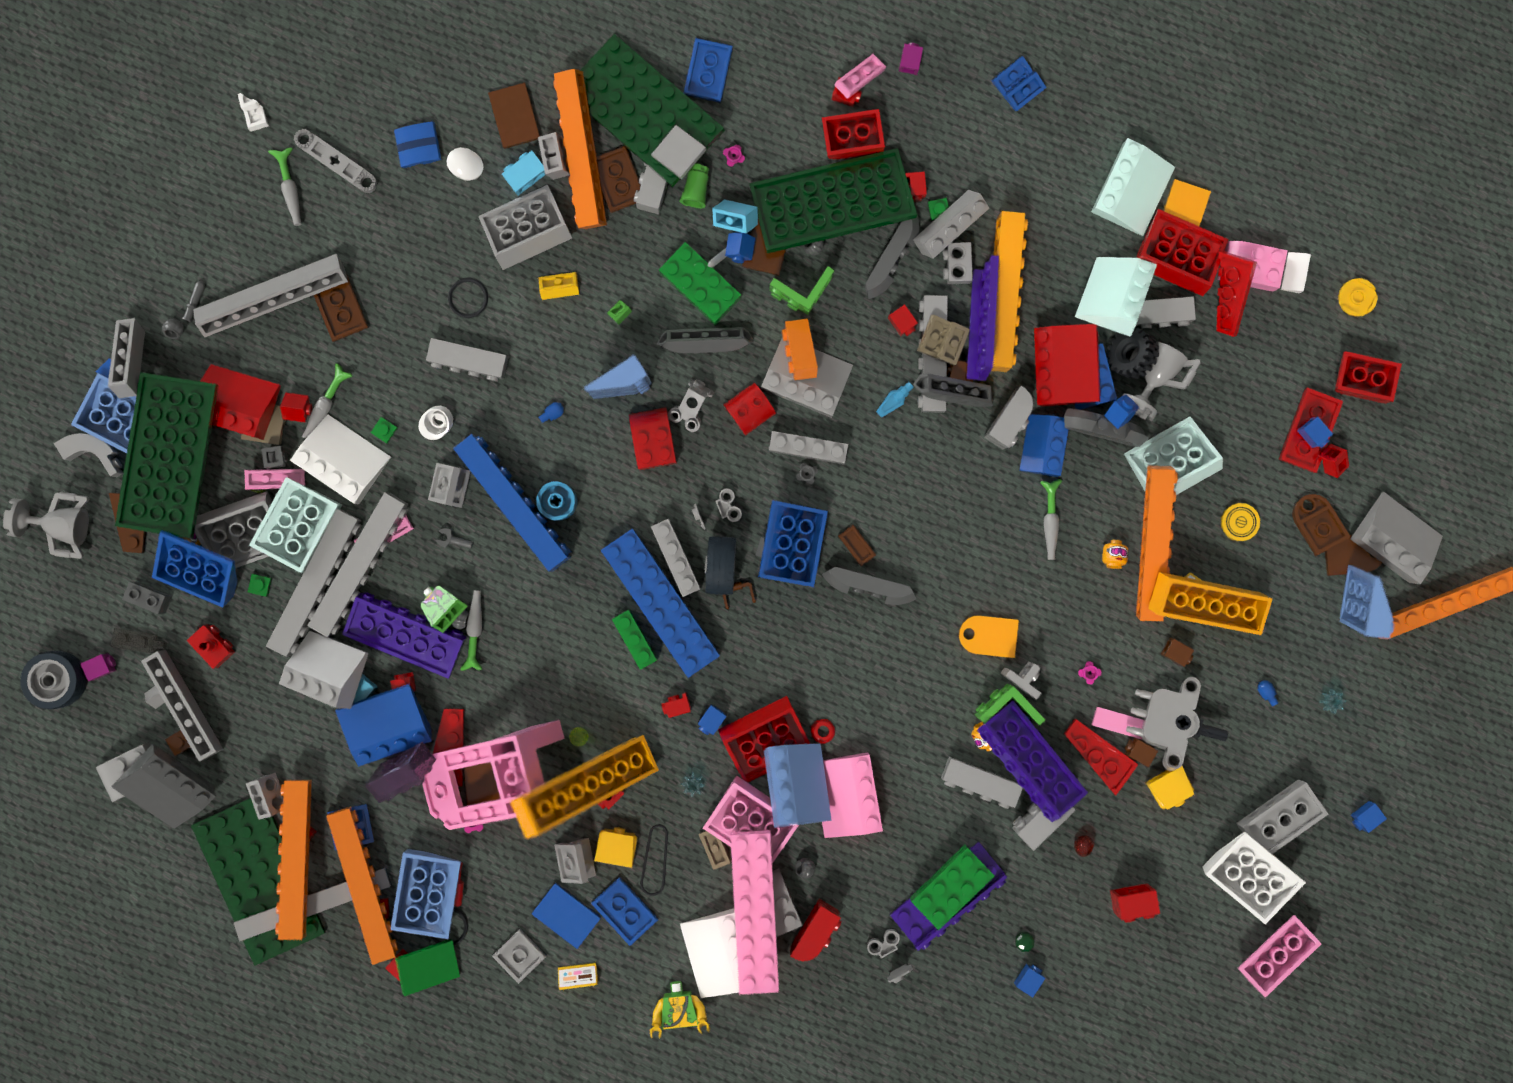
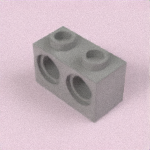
[538,132,570,180]
[943,242,972,284]
[246,773,284,820]

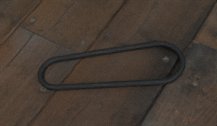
[640,824,668,896]

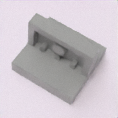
[428,463,470,508]
[1000,661,1041,699]
[554,838,596,884]

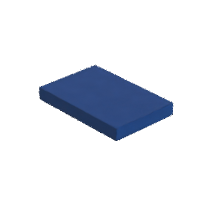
[684,38,733,103]
[591,877,658,946]
[532,882,601,949]

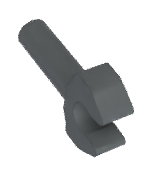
[436,528,473,549]

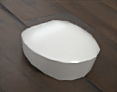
[447,147,483,181]
[418,406,453,440]

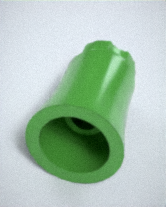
[679,164,709,208]

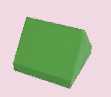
[607,300,632,325]

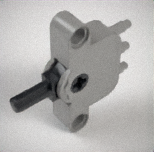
[1126,677,1228,771]

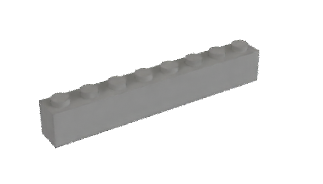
[193,254,348,337]
[307,492,408,637]
[266,509,362,657]

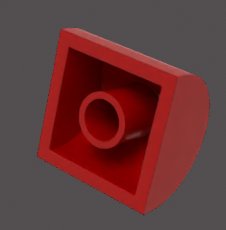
[723,383,776,436]

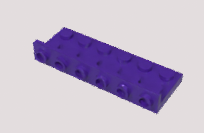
[967,255,999,381]
[342,592,467,679]
[977,701,1088,822]
[890,842,1007,951]

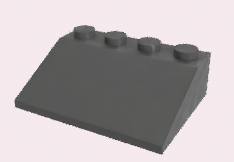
[112,744,216,829]

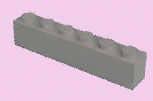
[918,295,947,413]
[141,650,223,762]

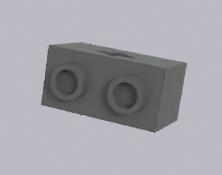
[122,582,172,614]

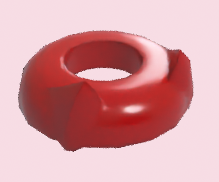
[811,719,835,744]

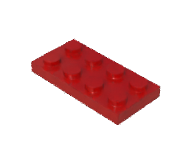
[1278,388,1343,473]

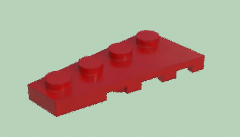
[1216,251,1257,337]
[432,709,464,786]

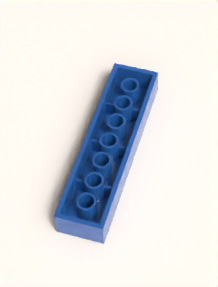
[453,434,571,572]
[601,528,720,678]

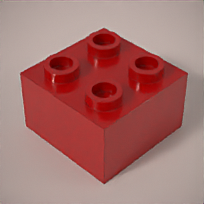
[1110,884,1160,922]

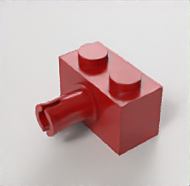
[187,624,235,669]

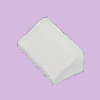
[1281,252,1311,293]

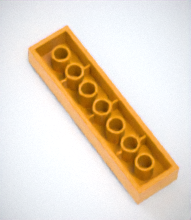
[991,211,1028,372]
[510,735,659,838]

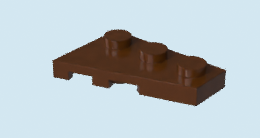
[109,493,146,553]

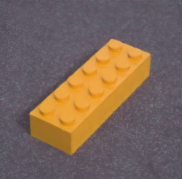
[1148,572,1273,635]

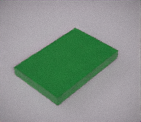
[395,939,460,996]

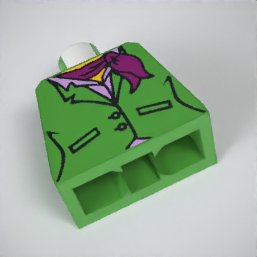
[421,586,468,633]

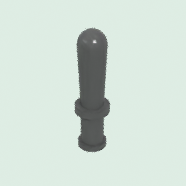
[182,281,205,322]

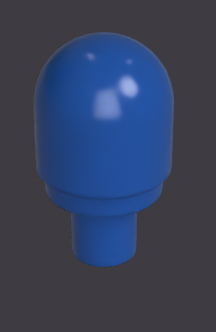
[538,402,564,423]
[1257,680,1279,706]

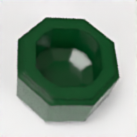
[1015,932,1034,952]

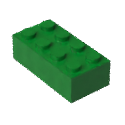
[659,242,741,325]
[910,845,994,930]

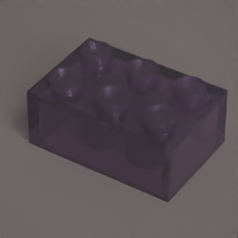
[365,742,436,803]

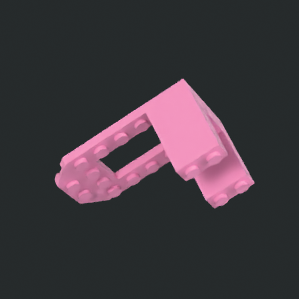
[420,720,565,830]

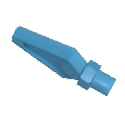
[876,382,914,418]

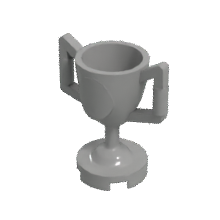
[1123,342,1201,421]
[3,492,89,559]

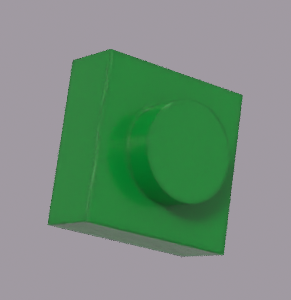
[928,198,949,221]
[370,417,398,444]
[248,574,272,597]

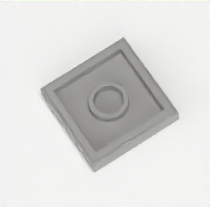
[651,125,706,179]
[492,929,546,984]

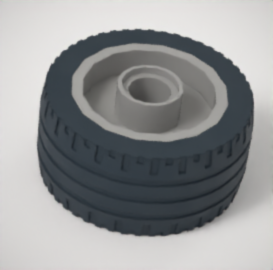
[705,536,736,595]
[20,651,87,709]

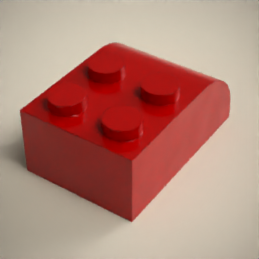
[822,109,885,159]
[1335,351,1402,404]
[629,407,677,470]
[790,899,842,961]

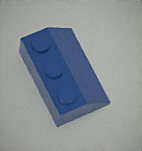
[1074,343,1117,410]
[1019,414,1068,477]

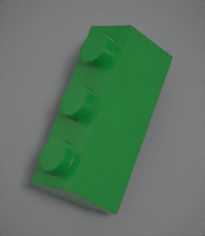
[612,610,658,670]

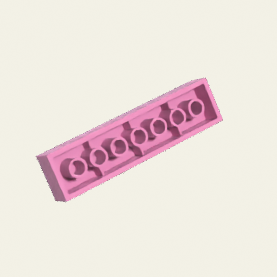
[731,830,779,994]

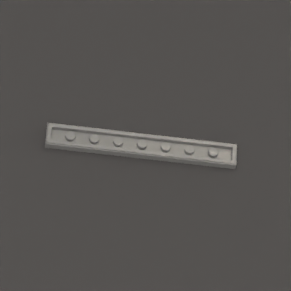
[234,868,391,941]

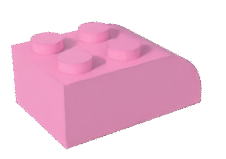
[1217,241,1287,292]

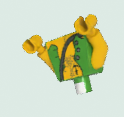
[650,981,710,1039]

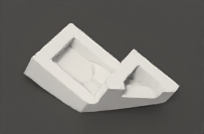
[238,93,269,132]

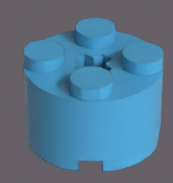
[536,481,577,521]

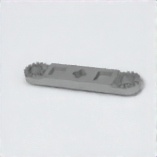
[294,129,377,193]

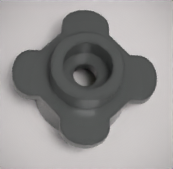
[796,463,818,485]

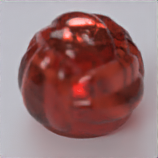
[1074,835,1094,857]

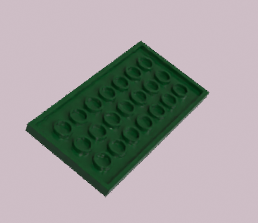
[580,34,725,187]
[749,148,917,254]
[115,372,219,539]
[191,798,326,966]

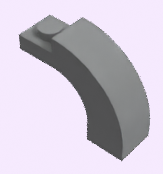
[54,434,123,477]

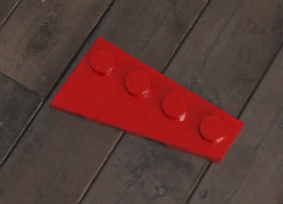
[1064,719,1138,795]

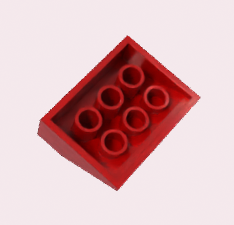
[1136,209,1229,296]
[1034,324,1101,406]
[200,364,281,440]
[718,696,810,783]

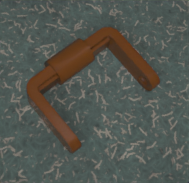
[723,582,756,610]

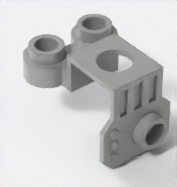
[668,380,714,432]
[692,489,742,530]
[867,929,913,983]

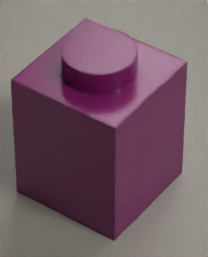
[899,43,923,75]
[81,653,116,681]

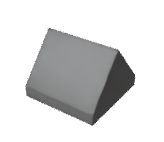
[144,686,165,709]

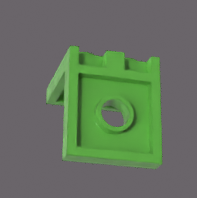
[769,267,834,315]
[974,683,1045,725]

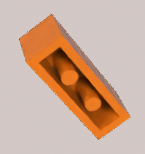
[782,319,818,380]

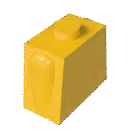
[1145,764,1194,810]
[594,827,637,868]

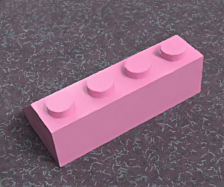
[1238,915,1321,997]

